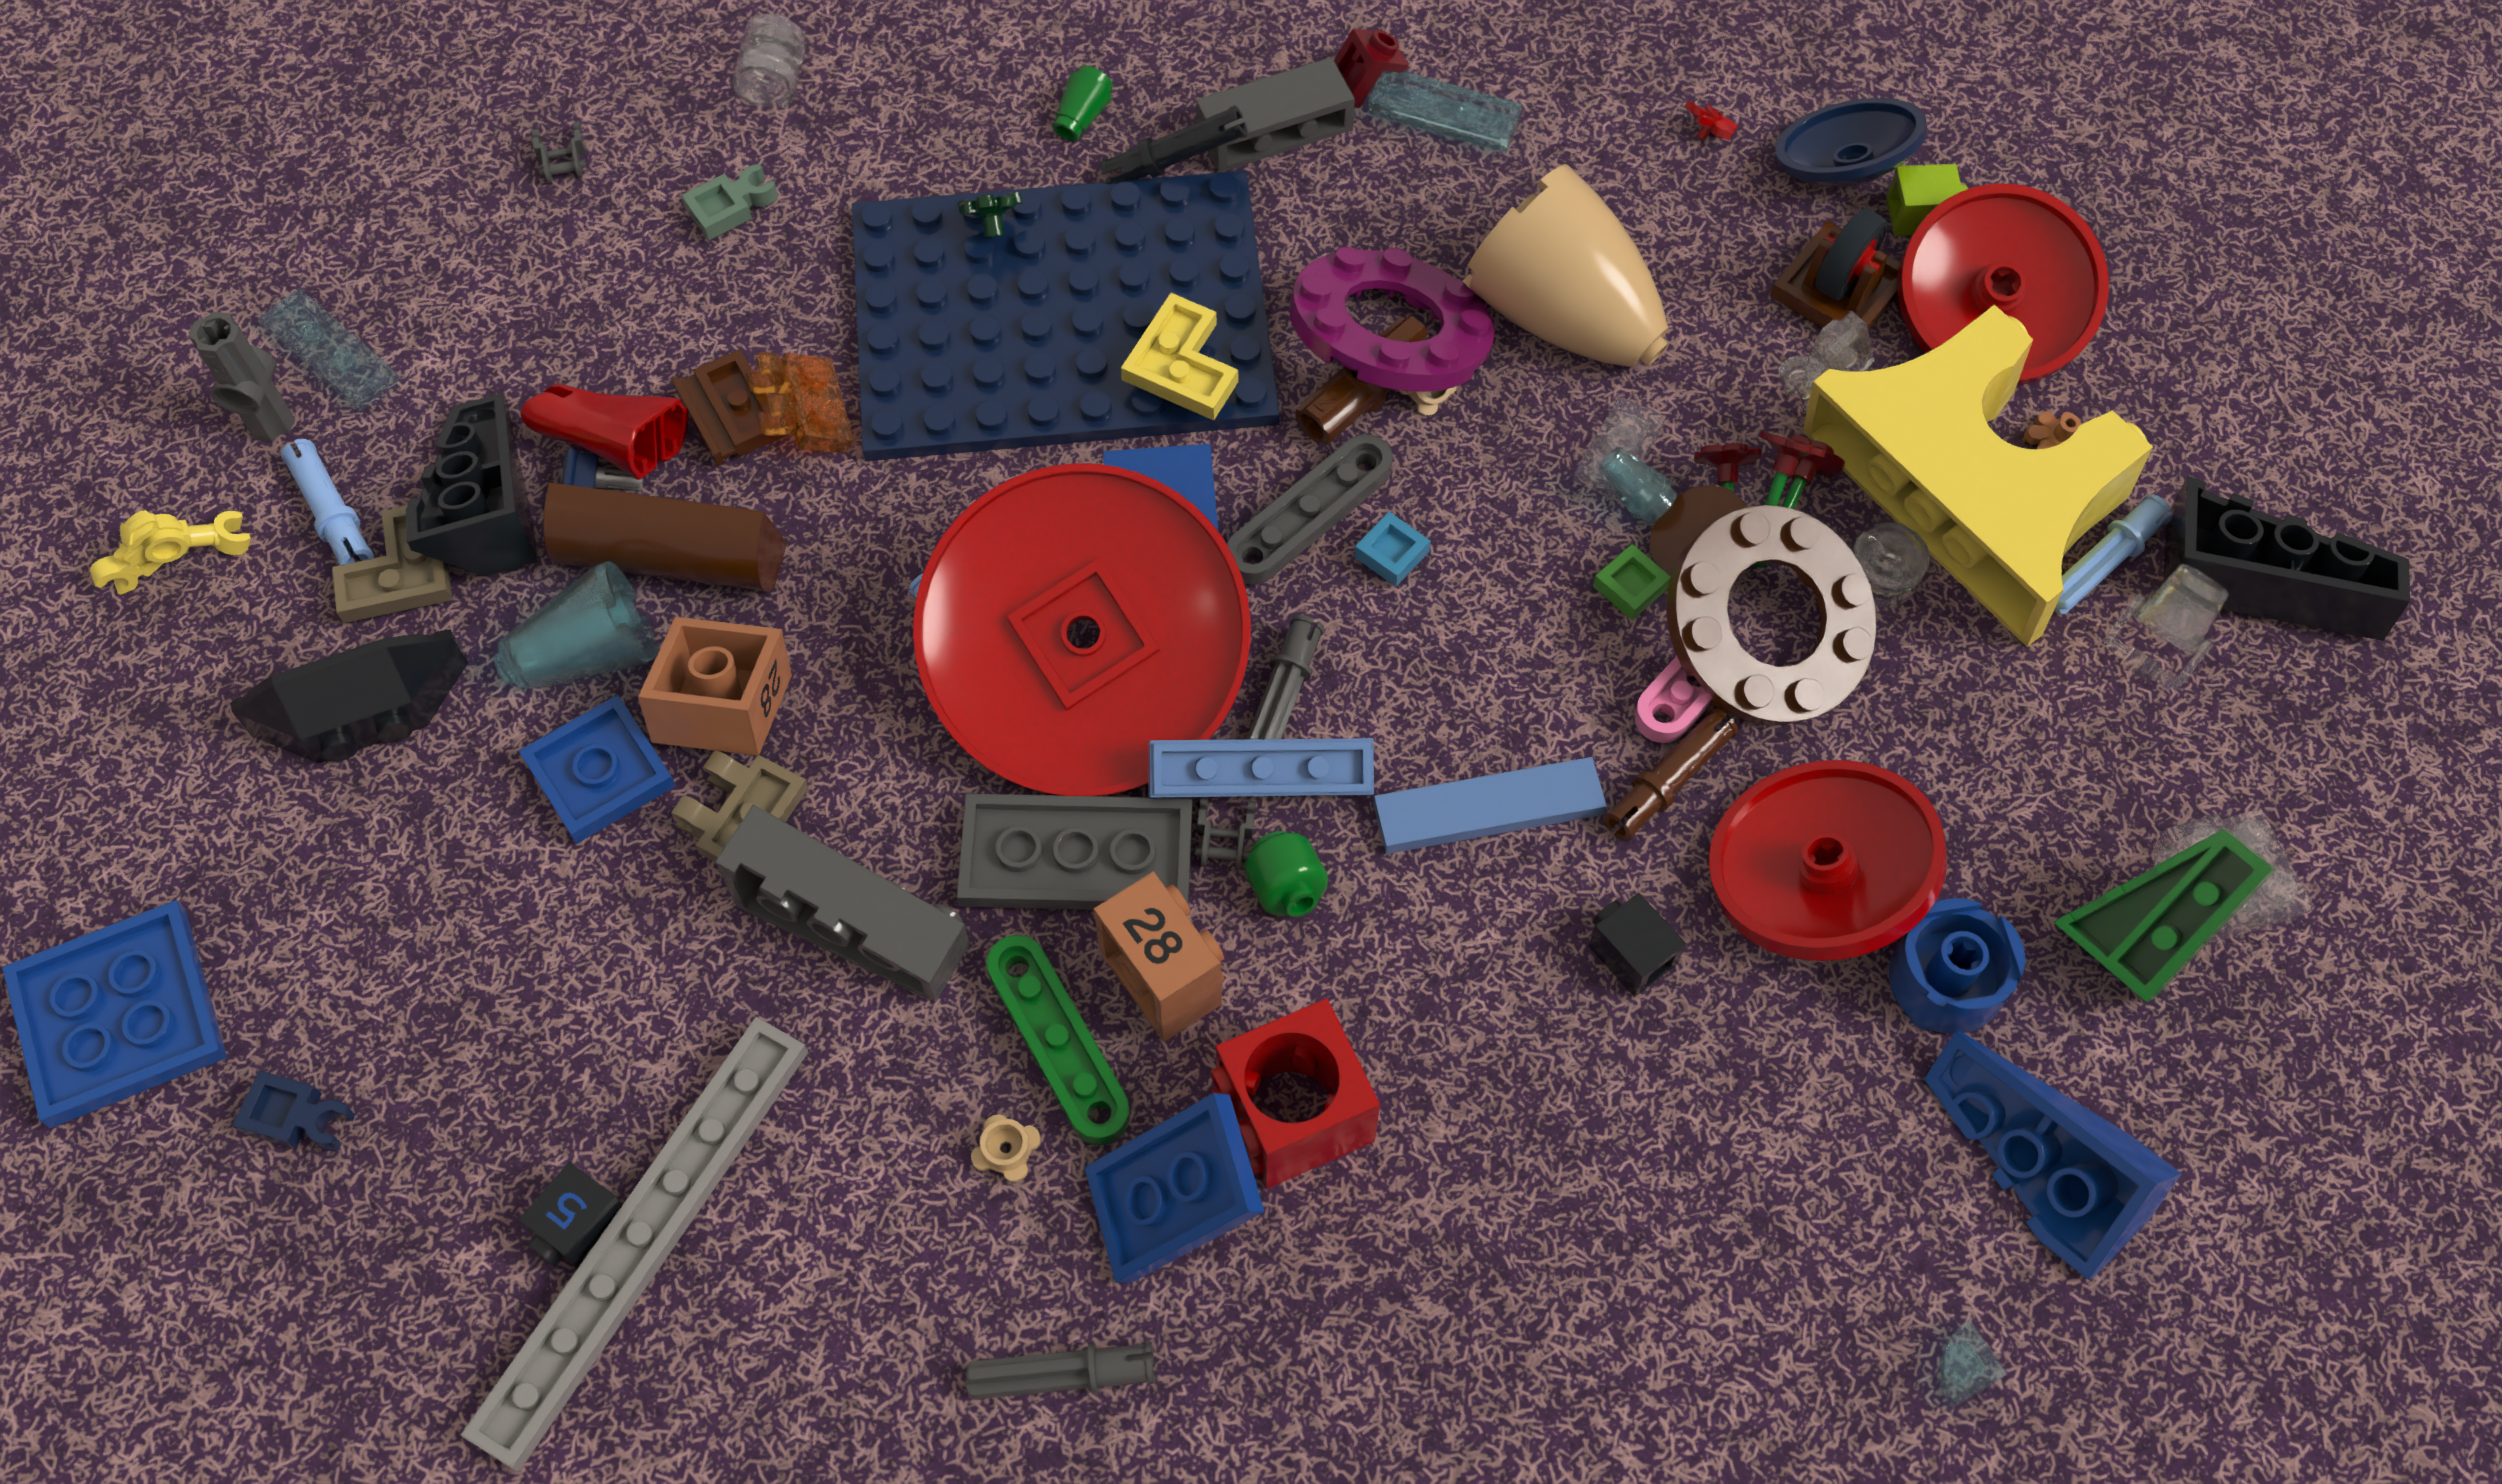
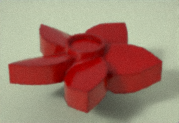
[1684,100,1738,140]

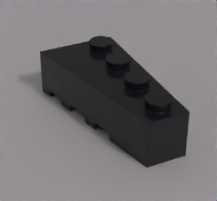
[2163,476,2410,641]

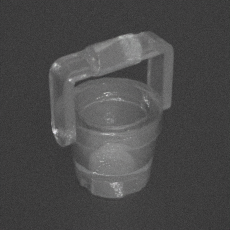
[2104,563,2229,690]

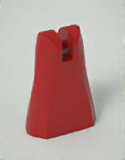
[520,383,689,480]

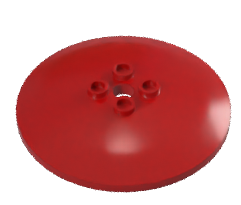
[913,463,1251,797]

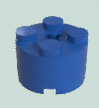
[1889,898,2025,1034]

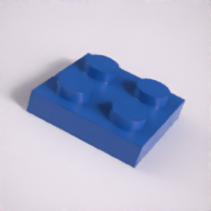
[519,695,676,844]

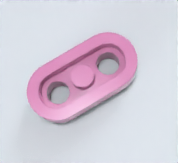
[1634,656,1712,743]

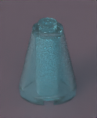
[494,561,659,690]

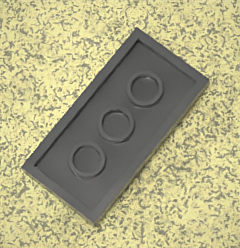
[957,793,1193,910]

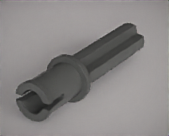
[1246,615,1324,739]
[966,1341,1155,1400]

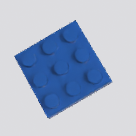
[2,900,228,1128]

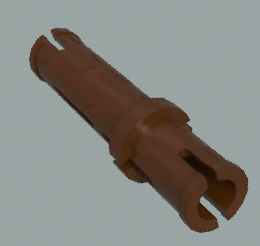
[1603,708,1738,841]

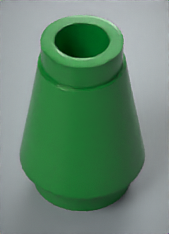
[1052,65,1113,142]

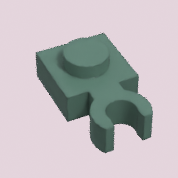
[681,164,778,241]

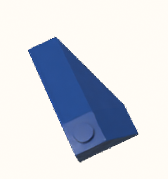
[1924,1031,2182,1280]

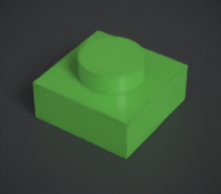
[1593,544,1671,620]

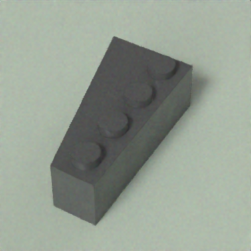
[716,804,970,1003]

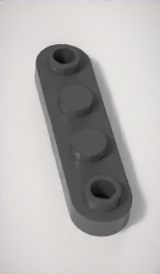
[1227,434,1393,585]

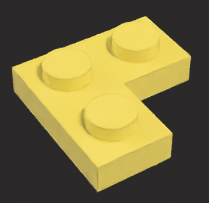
[1121,293,1238,420]

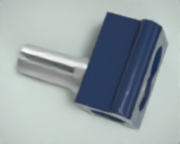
[561,449,643,490]

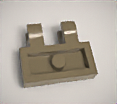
[671,750,808,863]

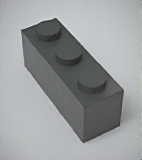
[1196,57,1355,173]

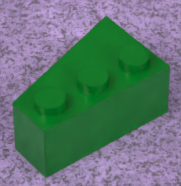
[2053,829,2277,1002]

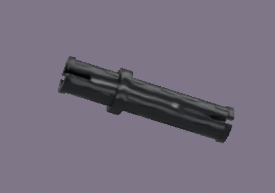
[1101,105,1248,184]

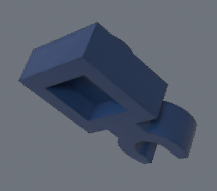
[232,1070,355,1151]

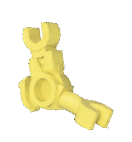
[90,510,251,595]

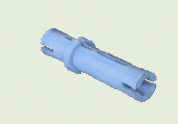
[281,439,375,565]

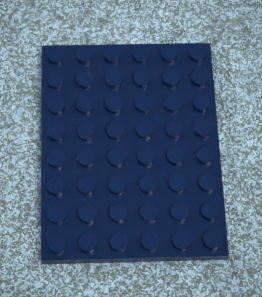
[852,170,1280,462]

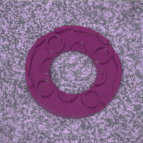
[1289,247,1494,392]

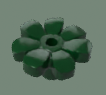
[957,192,1022,238]

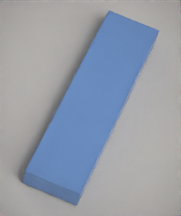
[1148,738,1374,797]
[1373,757,1607,854]

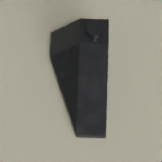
[406,392,538,577]

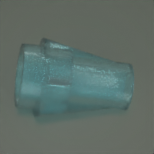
[1598,446,1677,524]

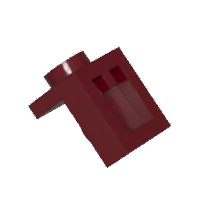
[1334,28,1409,108]

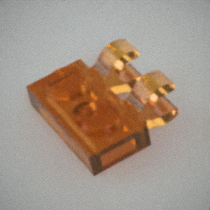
[746,352,854,453]

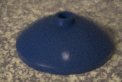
[1775,98,1927,187]

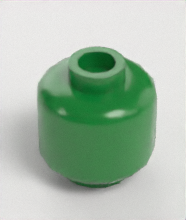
[1244,831,1328,917]

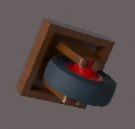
[1770,208,1900,347]

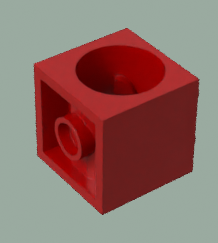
[1210,998,1380,1190]

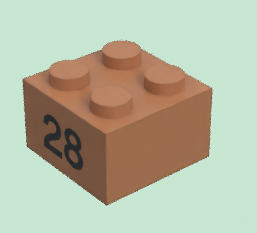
[638,617,792,756]
[1094,871,1225,1042]

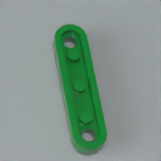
[987,935,1130,1145]

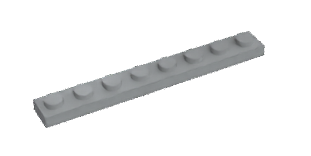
[461,1017,809,1472]

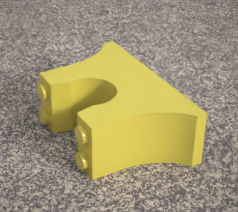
[1803,304,2153,647]

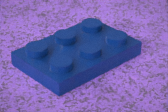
[1084,1093,1265,1283]

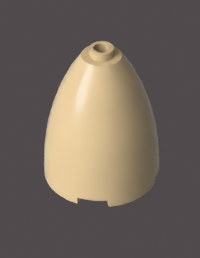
[1463,164,1669,368]

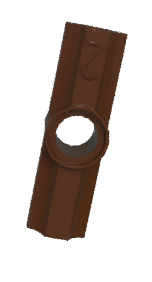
[1295,316,1431,444]

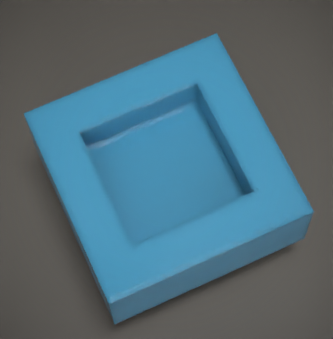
[1354,512,1431,587]

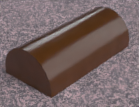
[544,482,787,592]

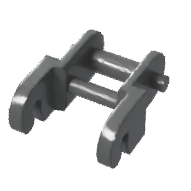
[532,122,587,183]
[1195,797,1256,870]

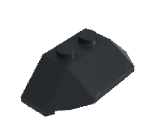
[230,629,468,763]

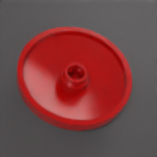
[1898,183,2109,385]
[1709,760,1947,961]

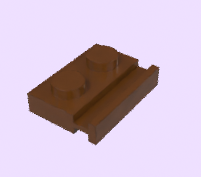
[671,349,787,467]

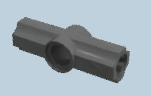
[189,312,295,442]

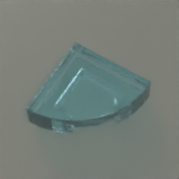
[1940,1319,2007,1409]

